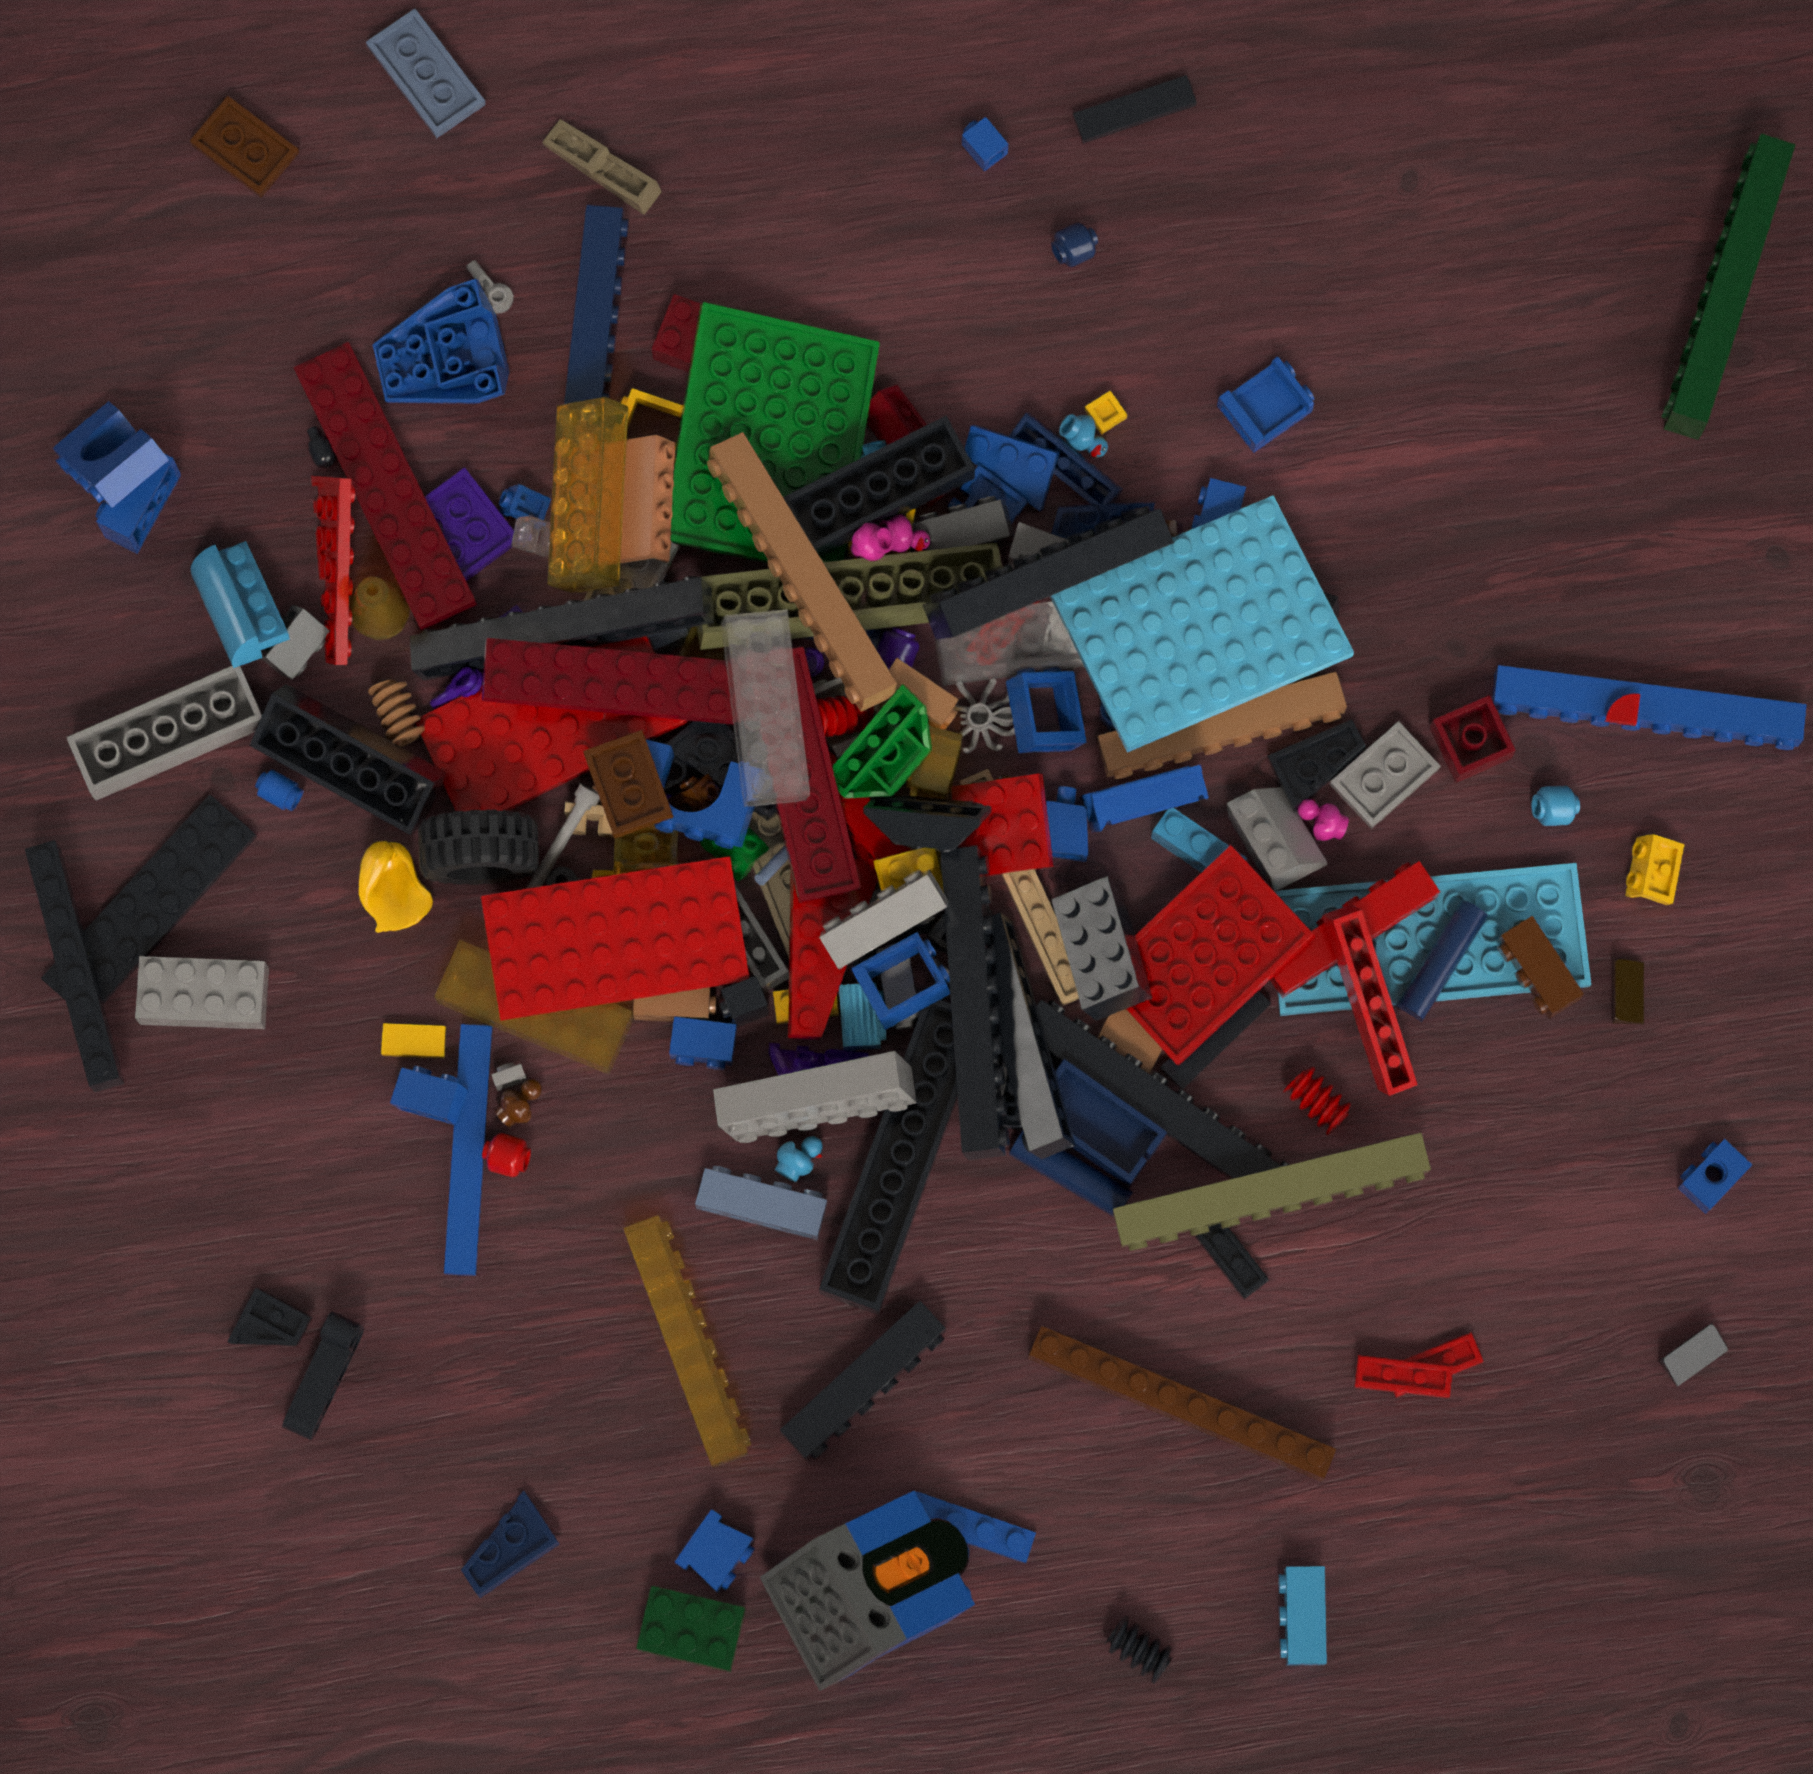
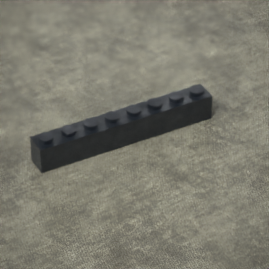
[25,840,125,1092]
[990,912,1076,1159]

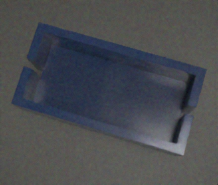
[1055,1059,1167,1188]

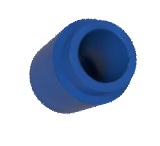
[255,769,304,811]

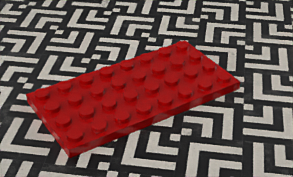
[416,636,688,811]
[481,856,749,1021]

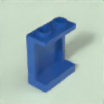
[1217,356,1314,453]

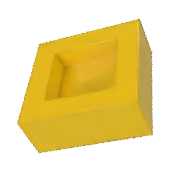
[1085,391,1127,434]

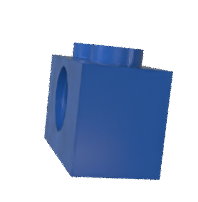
[1678,1139,1752,1214]

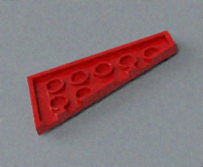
[311,476,355,665]
[788,859,877,1040]

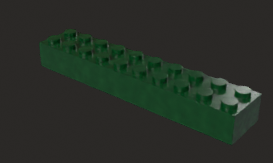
[1661,133,1796,440]

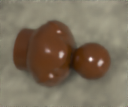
[494,1079,542,1128]

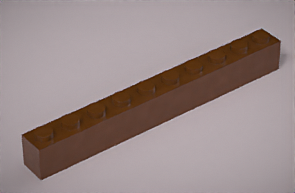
[1028,1326,1336,1482]

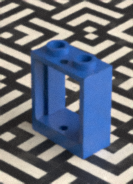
[1006,667,1087,753]
[851,932,951,1030]

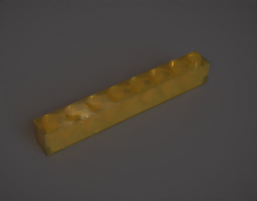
[623,1215,751,1468]

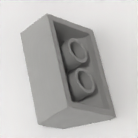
[1227,787,1327,891]

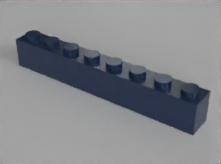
[560,205,629,448]

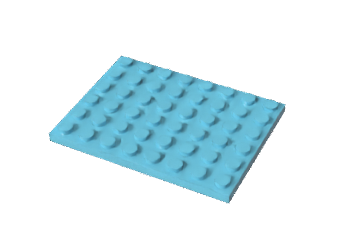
[1050,496,1354,753]

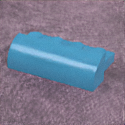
[191,541,290,668]

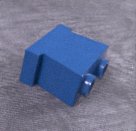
[675,1509,755,1593]

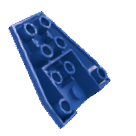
[373,279,509,404]

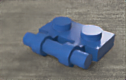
[947,465,1028,543]

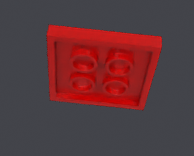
[951,773,1054,877]

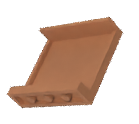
[563,435,675,576]

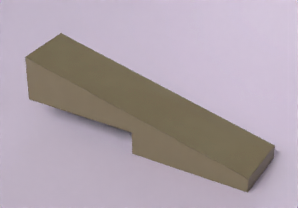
[542,119,662,215]

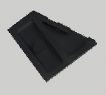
[227,1288,313,1346]

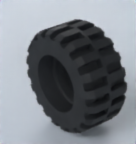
[418,809,539,885]

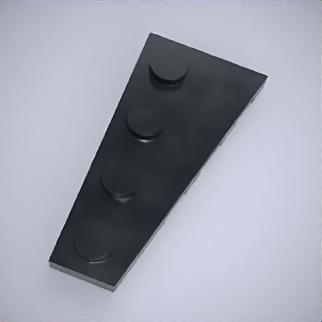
[666,721,778,821]

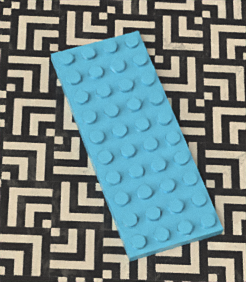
[1275,863,1591,1016]

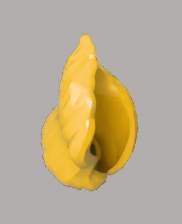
[359,841,433,933]

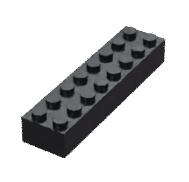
[922,506,1174,640]

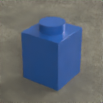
[962,117,1008,172]

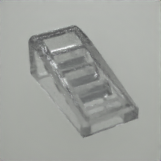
[511,515,565,562]

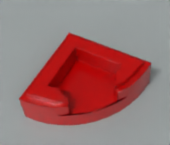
[1604,694,1640,726]

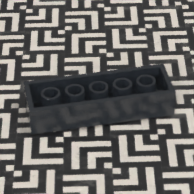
[783,416,975,557]
[249,684,447,835]

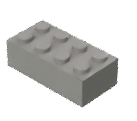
[135,956,269,1029]

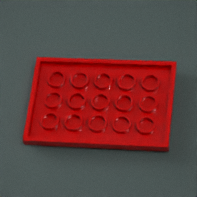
[1126,845,1316,1066]

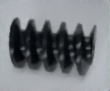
[1104,1615,1175,1684]

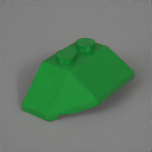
[832,684,932,798]

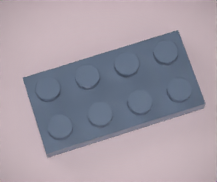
[366,9,486,139]

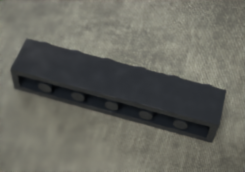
[780,1301,946,1461]

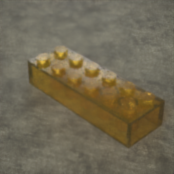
[547,397,628,593]
[434,940,634,1075]

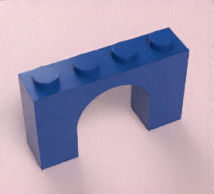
[52,401,169,508]
[645,739,763,849]

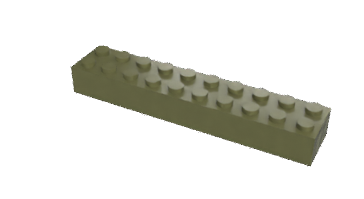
[696,542,1002,650]

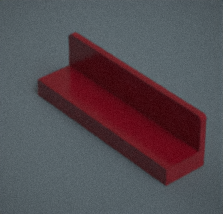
[867,385,962,507]

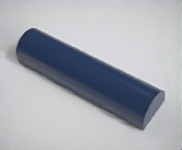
[1009,412,1123,505]
[1395,900,1488,1022]
[1009,1130,1133,1217]

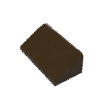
[1612,959,1644,1025]

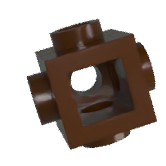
[668,774,721,812]

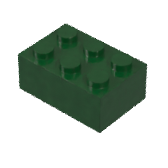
[636,1586,746,1673]

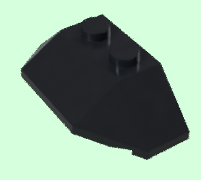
[863,795,992,852]

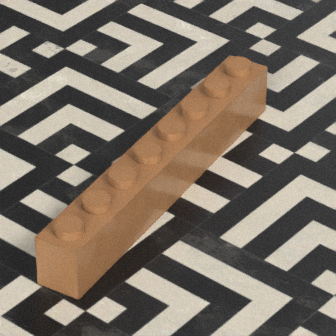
[1097,672,1347,779]

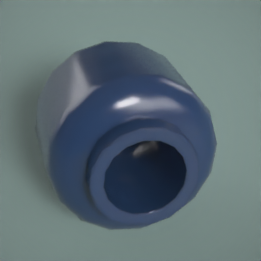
[1051,222,1098,267]

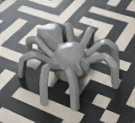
[946,678,1015,754]

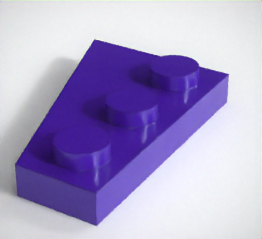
[768,1043,869,1075]

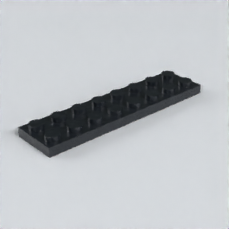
[41,795,257,1005]

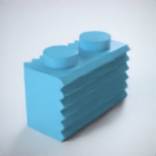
[839,982,887,1051]

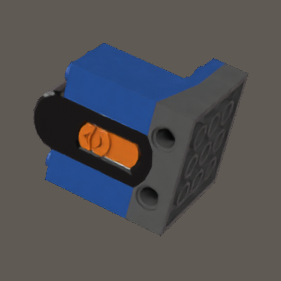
[760,1491,975,1691]

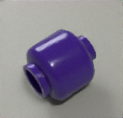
[876,627,920,670]

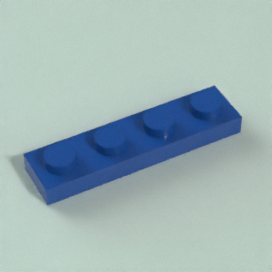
[915,1491,1036,1564]

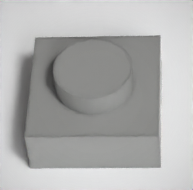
[491,1062,527,1091]

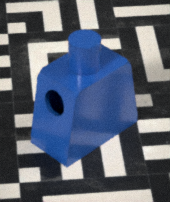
[1046,786,1088,862]

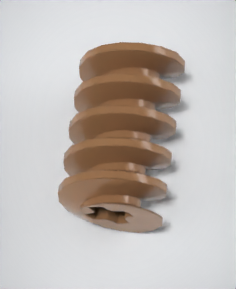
[368,679,425,747]

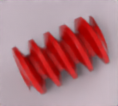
[816,696,874,737]
[1283,1066,1351,1136]

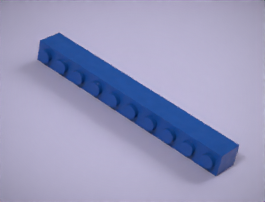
[1492,665,1807,750]

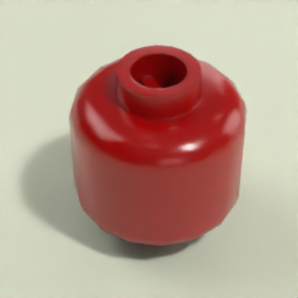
[482,1133,531,1177]

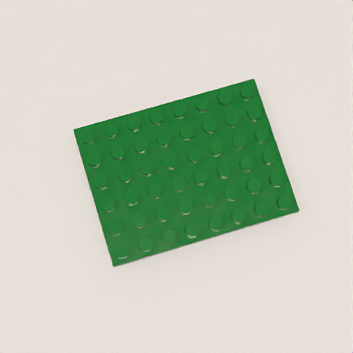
[670,302,880,564]

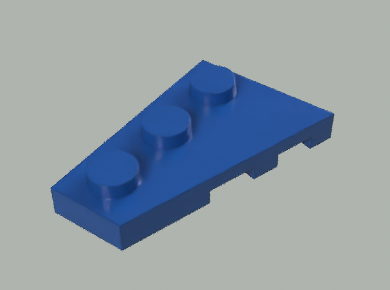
[965,425,1059,511]

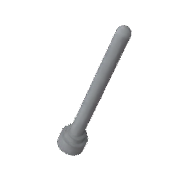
[526,783,600,889]

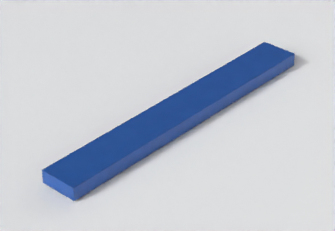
[444,1024,493,1276]

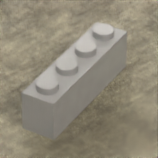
[819,869,949,969]

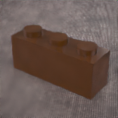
[1497,916,1584,1019]

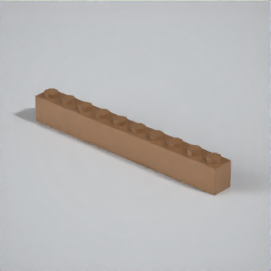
[707,432,897,712]

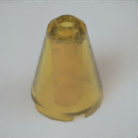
[349,577,410,640]

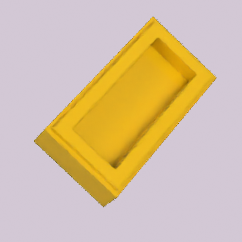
[381,1023,446,1059]

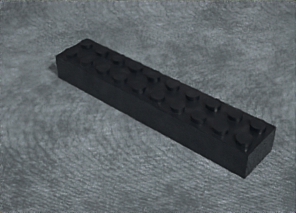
[819,1000,958,1315]

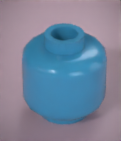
[1531,786,1580,826]

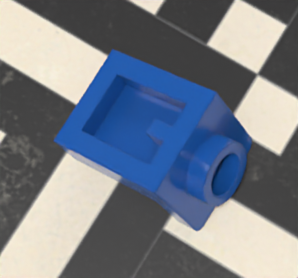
[499,484,551,528]

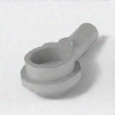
[466,260,513,314]

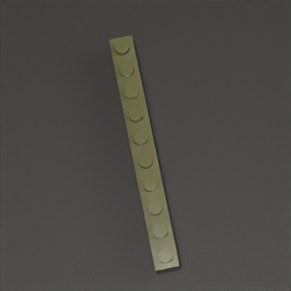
[1112,1133,1431,1251]

